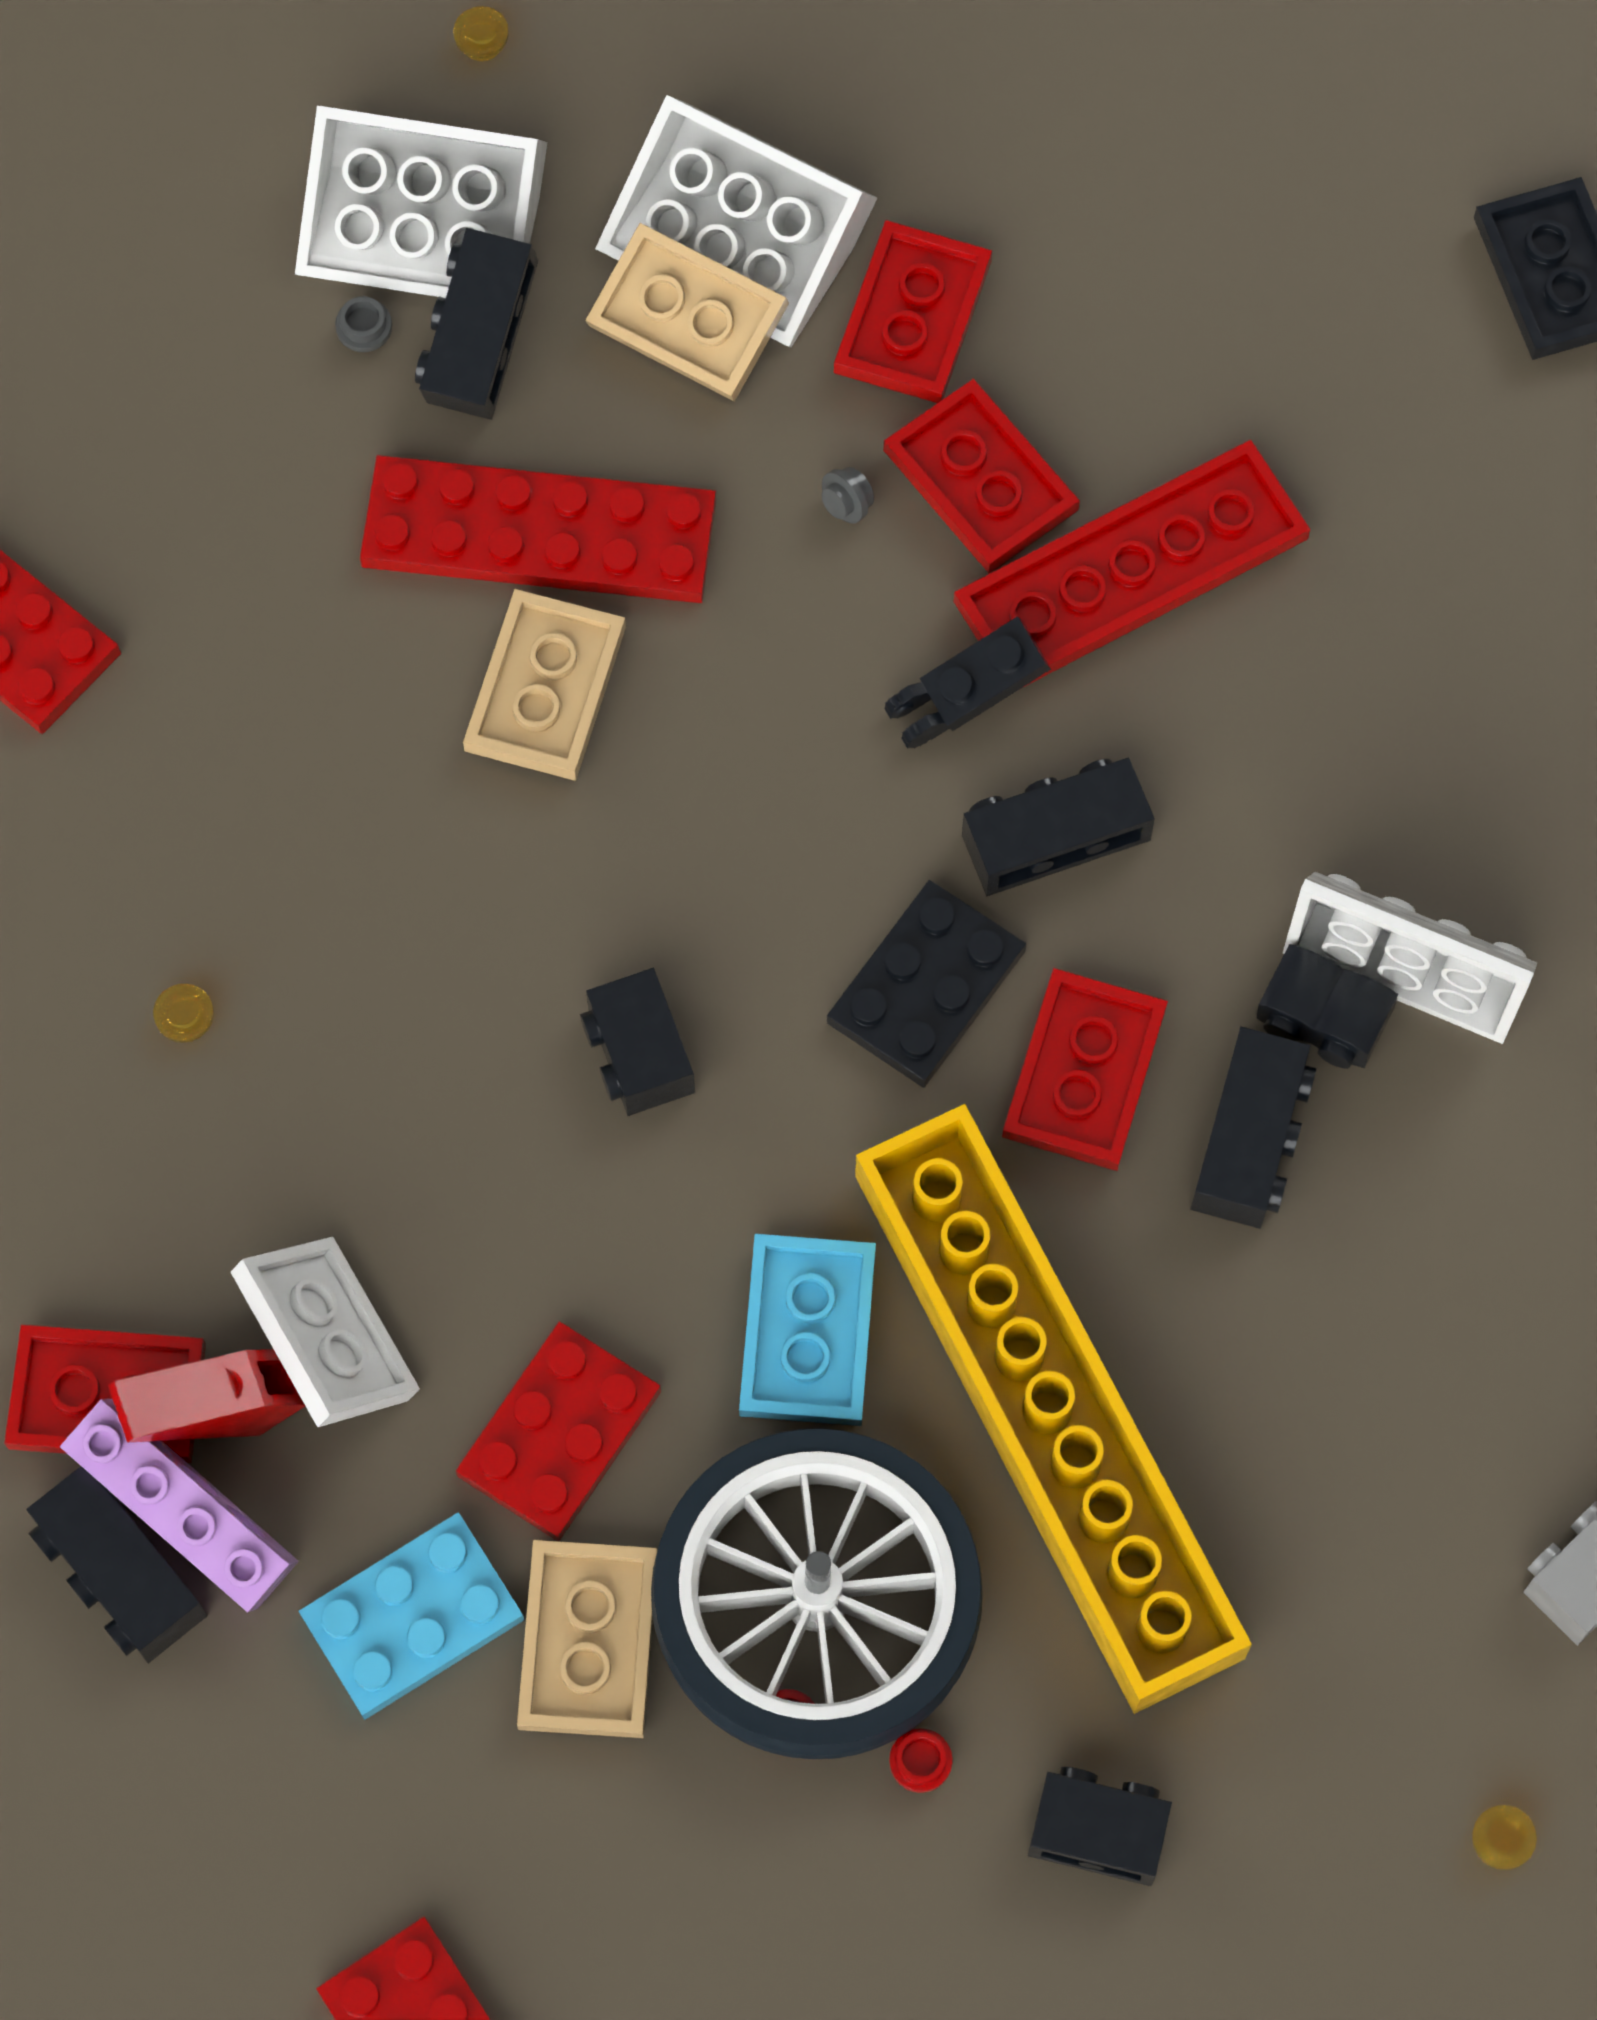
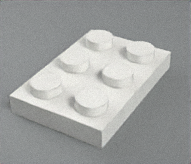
[231,1237,420,1427]

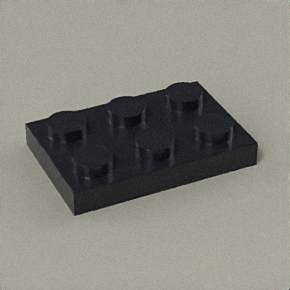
[1474,177,1597,360]
[827,880,1026,1088]

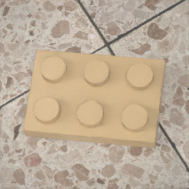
[585,223,789,402]
[463,589,626,781]
[517,1540,657,1738]

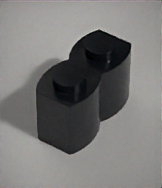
[1256,944,1398,1069]

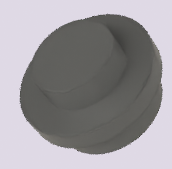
[335,296,392,352]
[822,467,874,523]

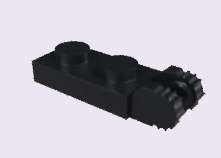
[884,616,1051,749]

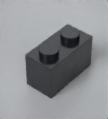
[580,967,695,1116]
[1028,1767,1172,1886]

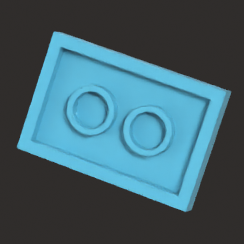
[739,1234,876,1426]
[299,1512,525,1720]

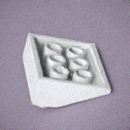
[595,95,877,347]
[295,106,547,298]
[1283,872,1537,1044]

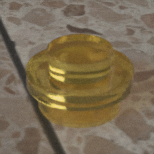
[453,6,509,61]
[153,984,214,1043]
[1472,1805,1537,1870]

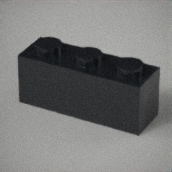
[415,228,538,420]
[962,757,1155,897]
[1190,1026,1317,1229]
[26,1466,207,1664]

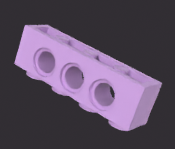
[60,1399,299,1613]

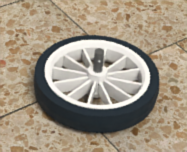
[651,1429,983,1760]

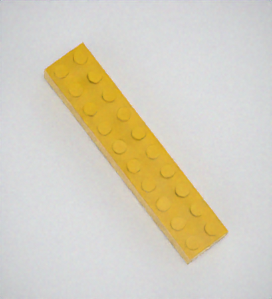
[855,1104,1252,1714]

